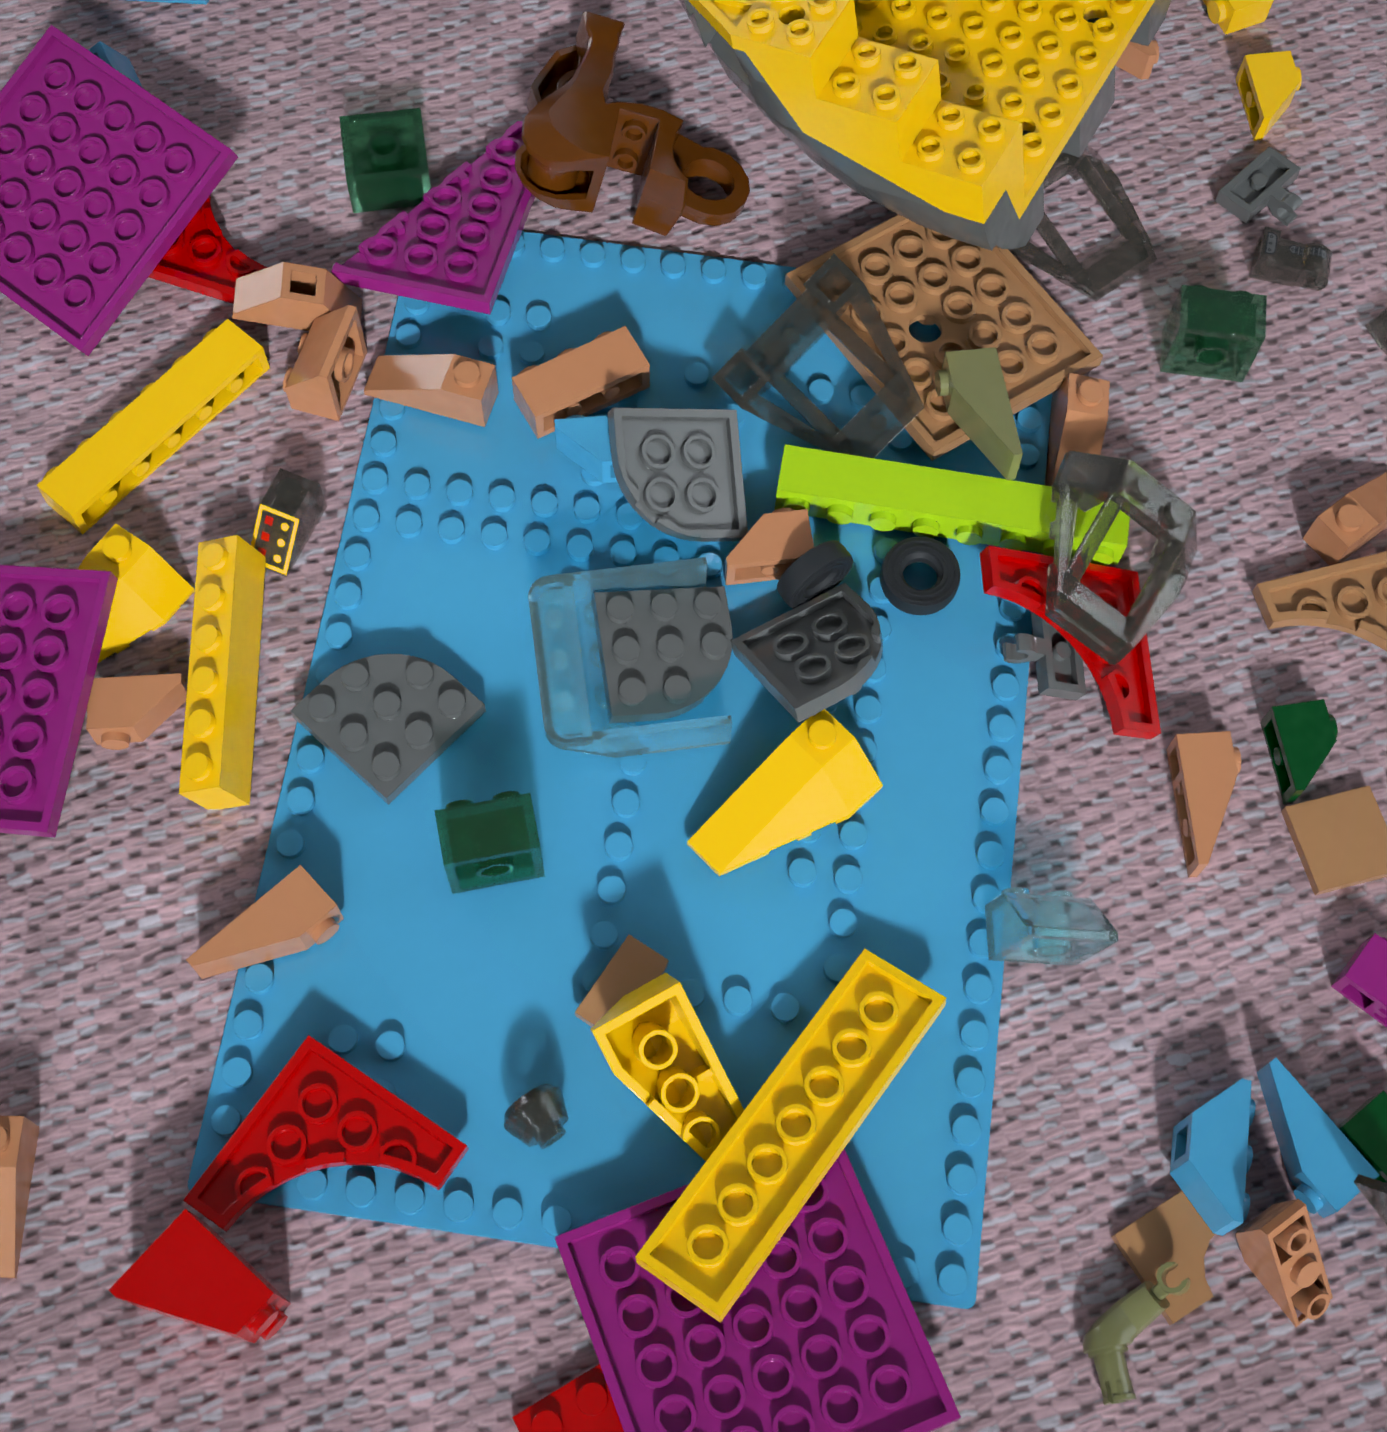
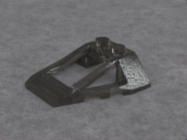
[1008,144,1157,302]
[712,254,925,458]
[1045,451,1197,665]

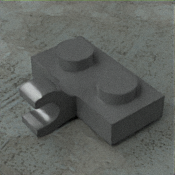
[1215,146,1303,226]
[1002,612,1086,701]

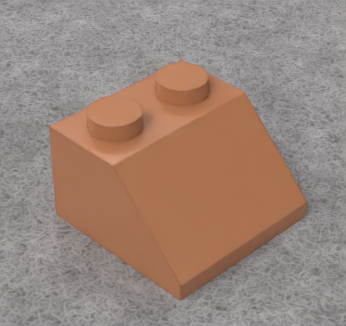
[283,305,367,421]

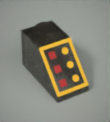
[251,468,327,577]

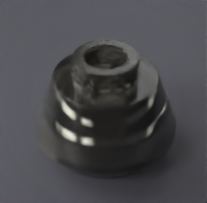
[504,1084,569,1149]

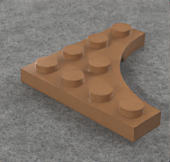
[1252,551,1387,651]

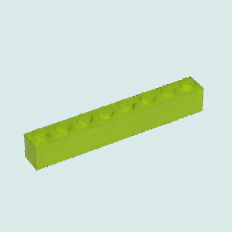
[774,444,1132,566]

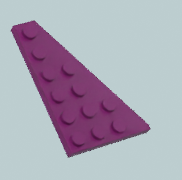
[331,121,535,315]

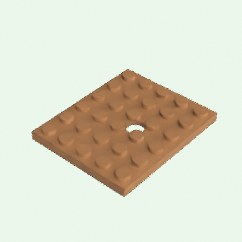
[785,214,1103,461]

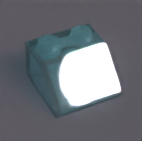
[985,887,1118,965]

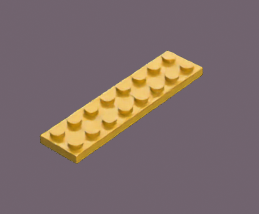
[635,948,946,1323]

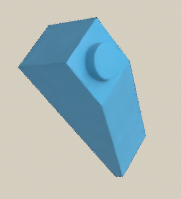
[1257,1057,1379,1218]

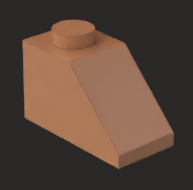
[724,508,814,585]
[86,673,187,750]

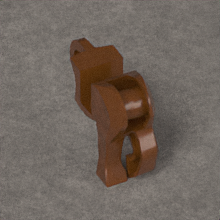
[515,11,750,236]

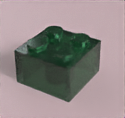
[339,108,432,213]
[1160,285,1267,382]
[434,791,545,894]

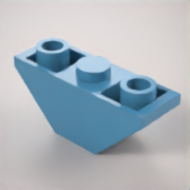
[554,415,617,483]
[1170,1078,1256,1236]

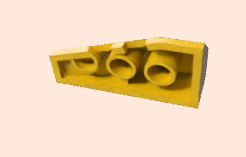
[78,523,195,663]
[687,709,883,876]
[590,973,744,1161]

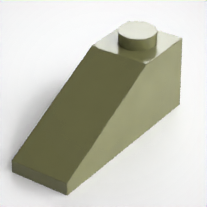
[935,347,1023,480]

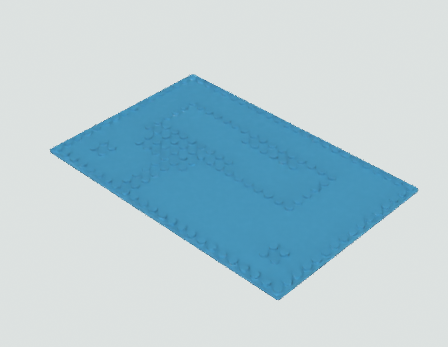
[188,231,1052,1309]

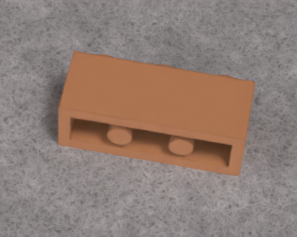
[512,326,650,439]

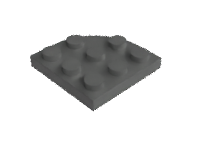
[608,408,748,542]
[730,583,883,723]
[592,586,733,724]
[290,654,486,805]

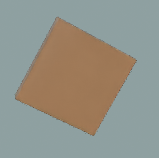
[1281,785,1387,895]

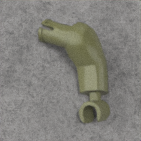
[1083,1262,1191,1405]

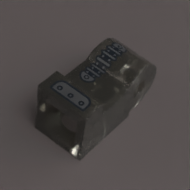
[1249,226,1332,291]

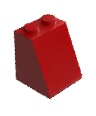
[109,1208,291,1343]

